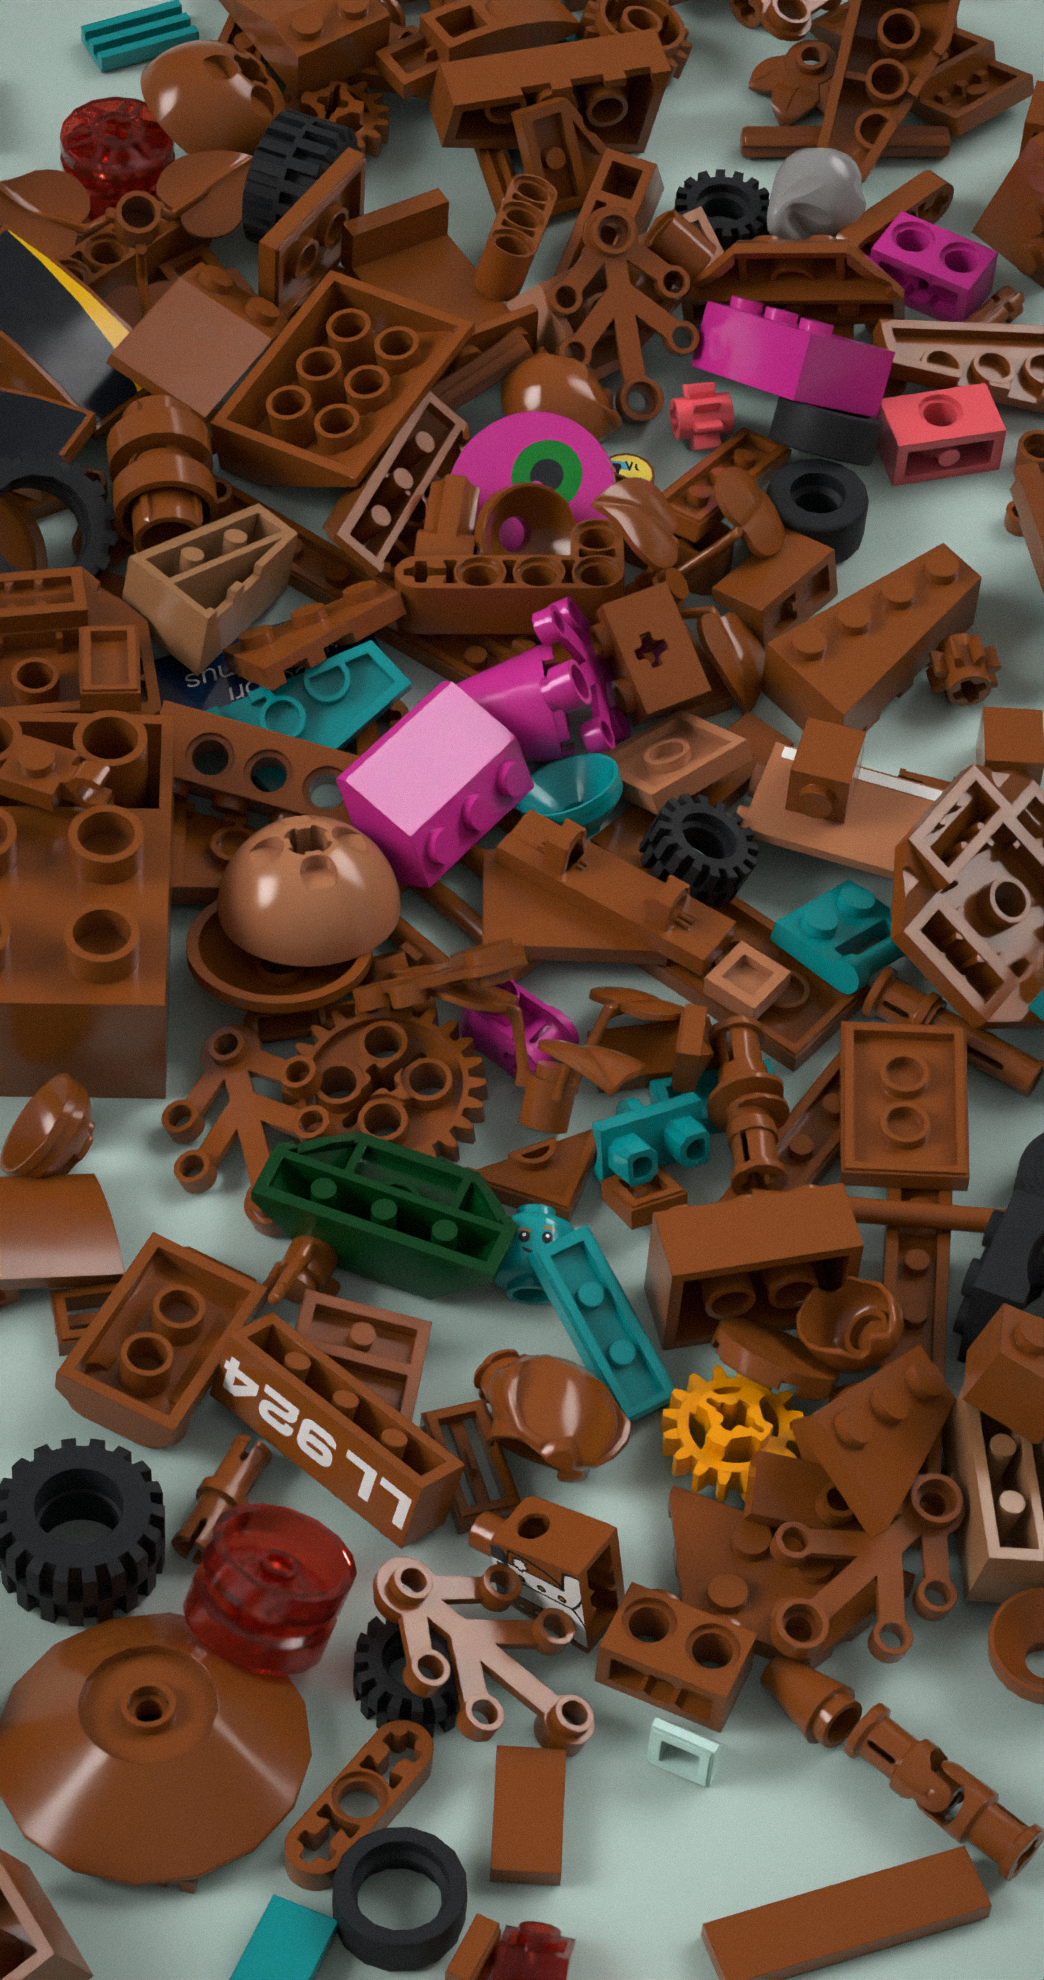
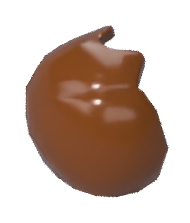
[796,1275,904,1374]

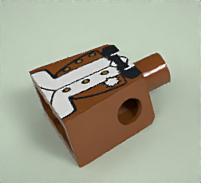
[468,1496,625,1654]

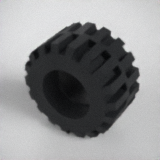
[242,109,358,244]
[0,1438,165,1626]

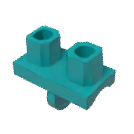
[592,1092,710,1187]

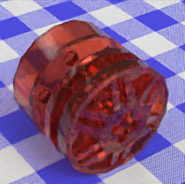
[60,96,175,231]

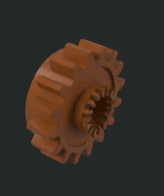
[575,0,692,86]

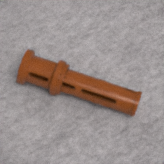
[861,966,1044,1098]

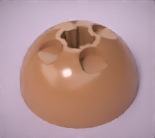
[217,815,401,967]

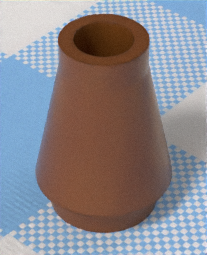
[760,1653,862,1748]

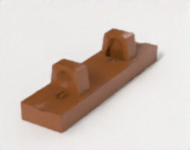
[495,809,736,976]

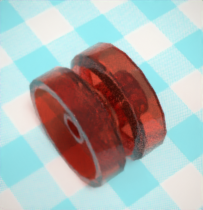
[183,1503,357,1676]

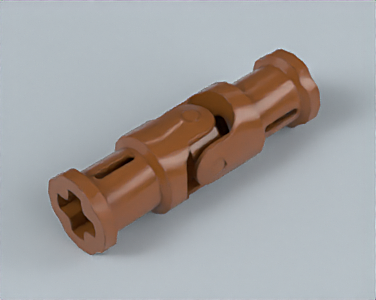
[844,1703,1044,1881]

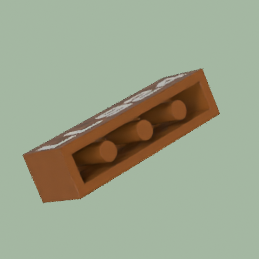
[210,1312,465,1549]

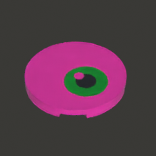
[451,411,616,555]

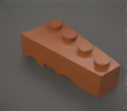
[762,543,982,731]

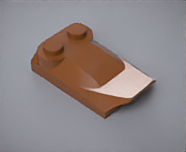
[55,1232,268,1449]

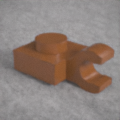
[0,734,113,812]

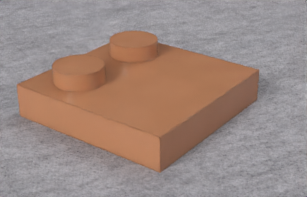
[603,709,753,815]

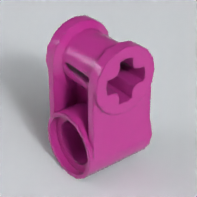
[459,978,579,1080]

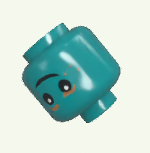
[494,1204,575,1305]

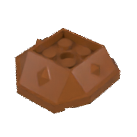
[0,566,162,715]
[890,764,1044,1029]

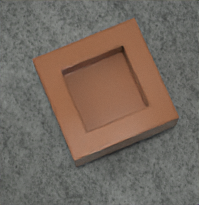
[703,940,791,1020]

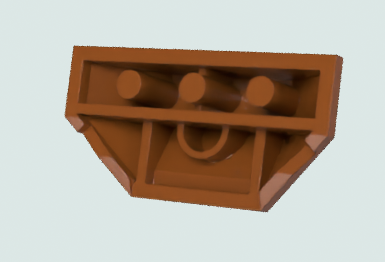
[681,235,905,325]
[322,391,470,580]

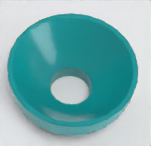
[516,753,623,838]

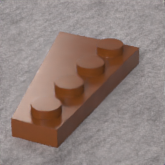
[873,319,1044,413]

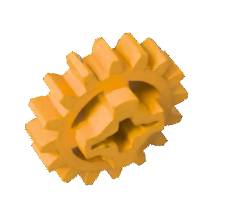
[660,1365,804,1502]

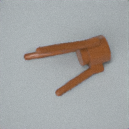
[259,1236,341,1310]

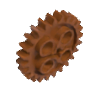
[281,1004,488,1163]

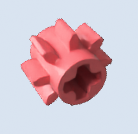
[669,381,734,451]

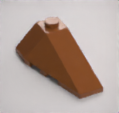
[817,0,960,183]

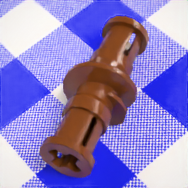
[706,1015,790,1196]

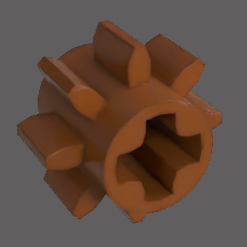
[926,633,1001,706]

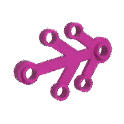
[532,596,637,754]

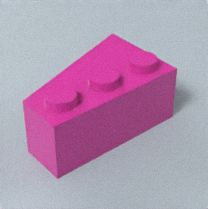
[690,295,895,418]

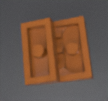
[0,1173,125,1290]

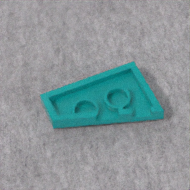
[205,640,412,792]

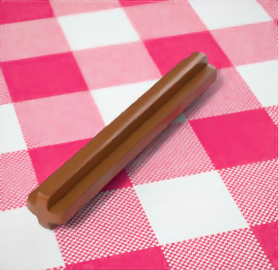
[740,125,951,158]

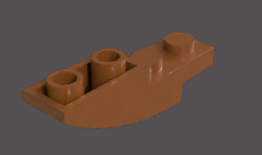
[375,0,581,100]

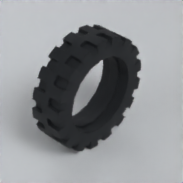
[0,450,116,579]

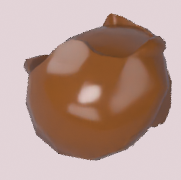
[501,347,622,444]
[486,1354,632,1482]

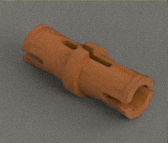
[171,1434,272,1565]

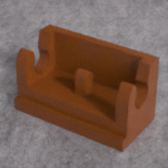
[712,527,838,654]

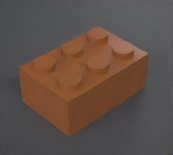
[644,1183,864,1351]

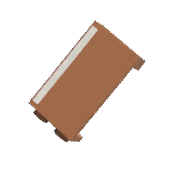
[736,742,944,879]

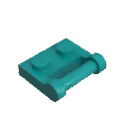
[769,879,907,994]

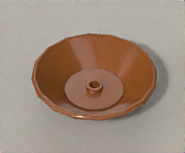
[0,1612,312,1886]

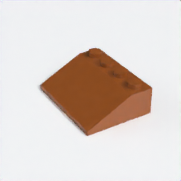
[210,270,475,487]

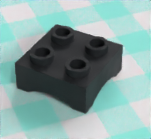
[953,1188,1044,1364]

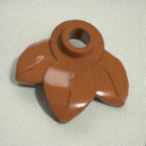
[749,40,837,126]

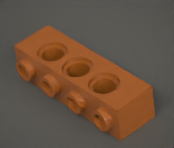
[160,700,360,826]

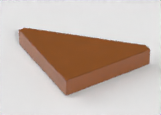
[465,1129,597,1223]

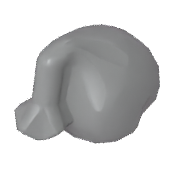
[767,148,866,239]

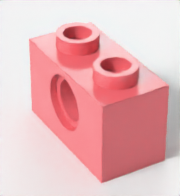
[876,383,1006,486]

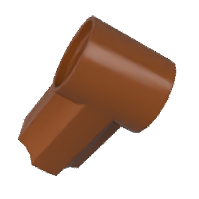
[414,474,480,556]

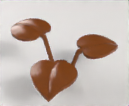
[0,150,253,329]
[591,467,785,716]
[427,978,685,1134]

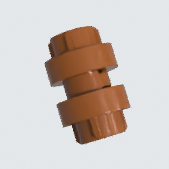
[106,395,219,553]

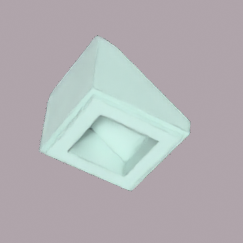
[646,1717,728,1787]

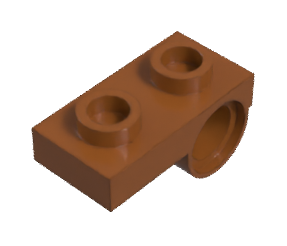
[628,210,717,333]

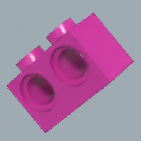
[870,211,998,322]

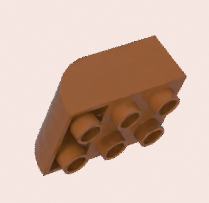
[0,710,174,1099]

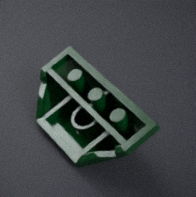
[251,1132,518,1300]

